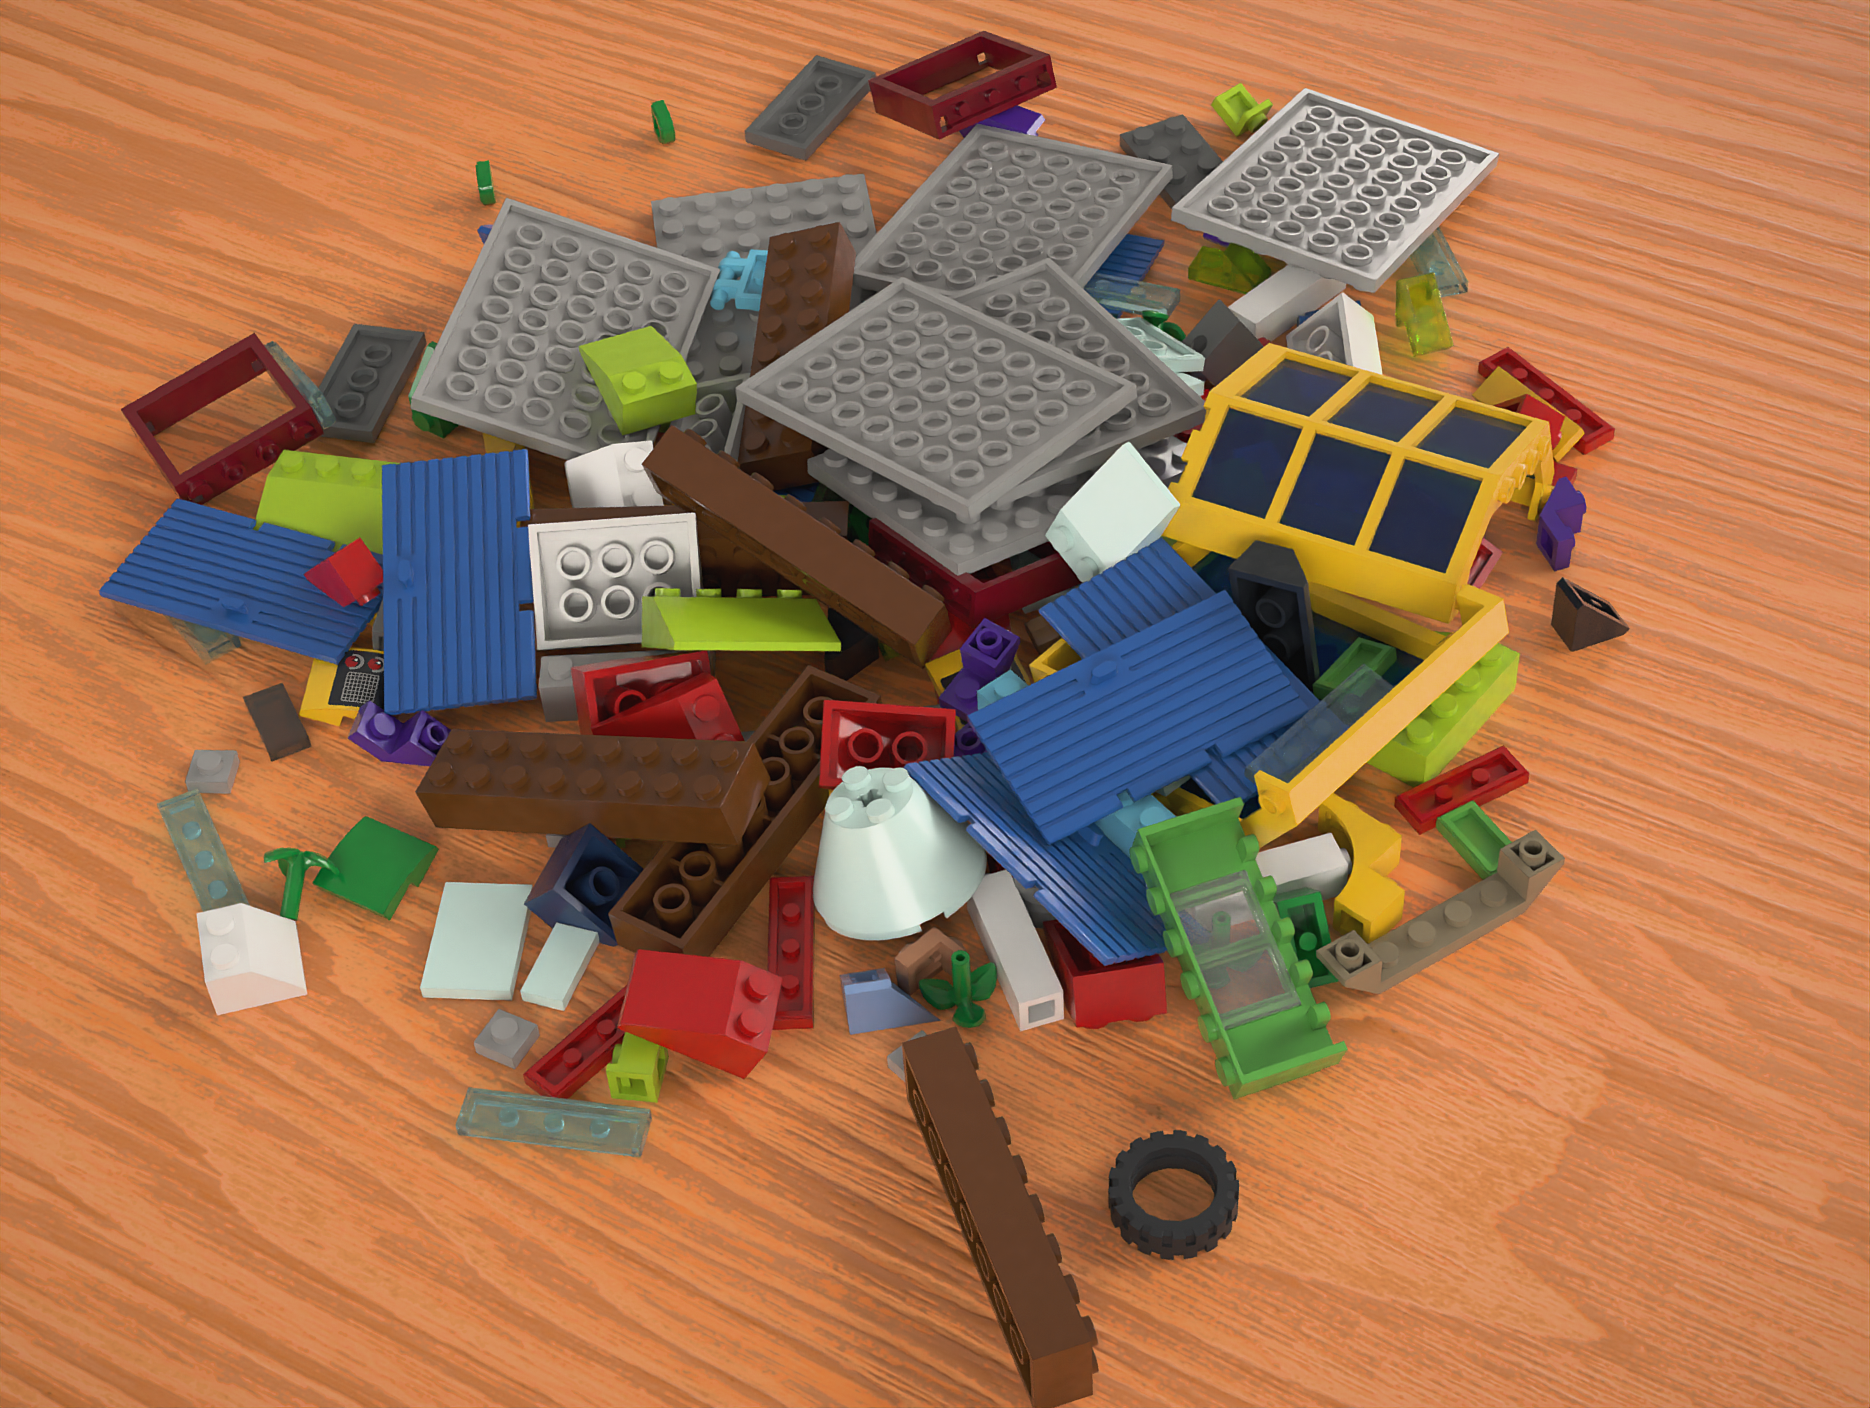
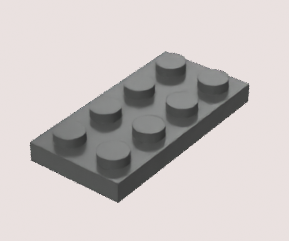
[745,55,876,161]
[1120,114,1223,209]
[309,324,427,443]

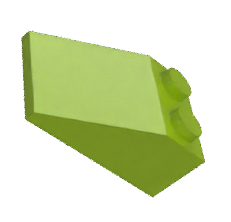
[579,326,697,436]

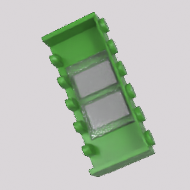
[1129,797,1348,1100]

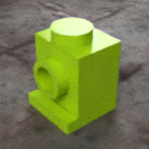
[606,1032,669,1103]

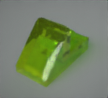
[1188,243,1271,294]
[1395,272,1454,357]

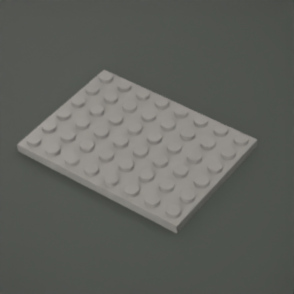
[1171,88,1499,293]
[852,124,1173,297]
[651,174,878,383]
[410,198,720,460]
[948,258,1206,507]
[735,276,1137,520]
[808,435,1212,575]

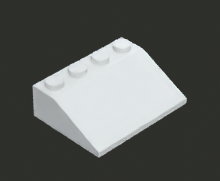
[528,513,704,651]

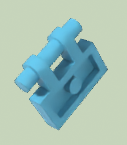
[710,249,768,311]

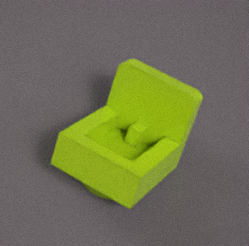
[1211,83,1273,137]

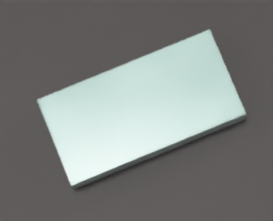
[520,922,600,1011]

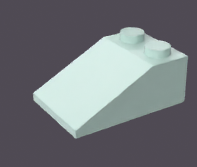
[1045,442,1180,583]

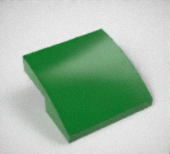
[312,816,439,920]

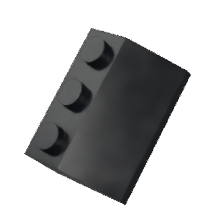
[1228,540,1320,692]

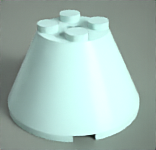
[813,766,987,941]

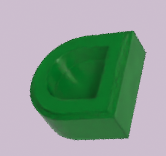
[651,100,675,144]
[475,160,496,205]

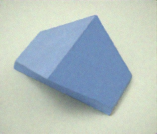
[840,968,941,1035]

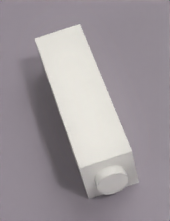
[1228,265,1346,341]
[1185,833,1352,932]
[967,870,1064,1032]

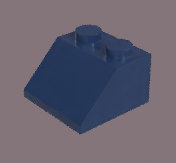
[524,823,644,947]

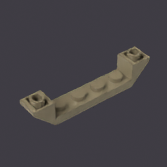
[1316,829,1565,994]

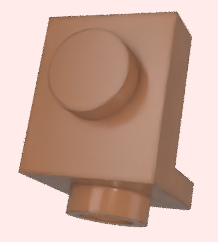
[895,926,967,996]

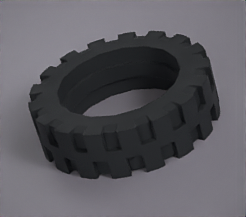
[1108,1130,1239,1260]

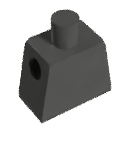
[1182,299,1264,387]

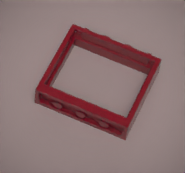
[868,31,1057,140]
[121,333,324,505]
[868,518,1082,628]

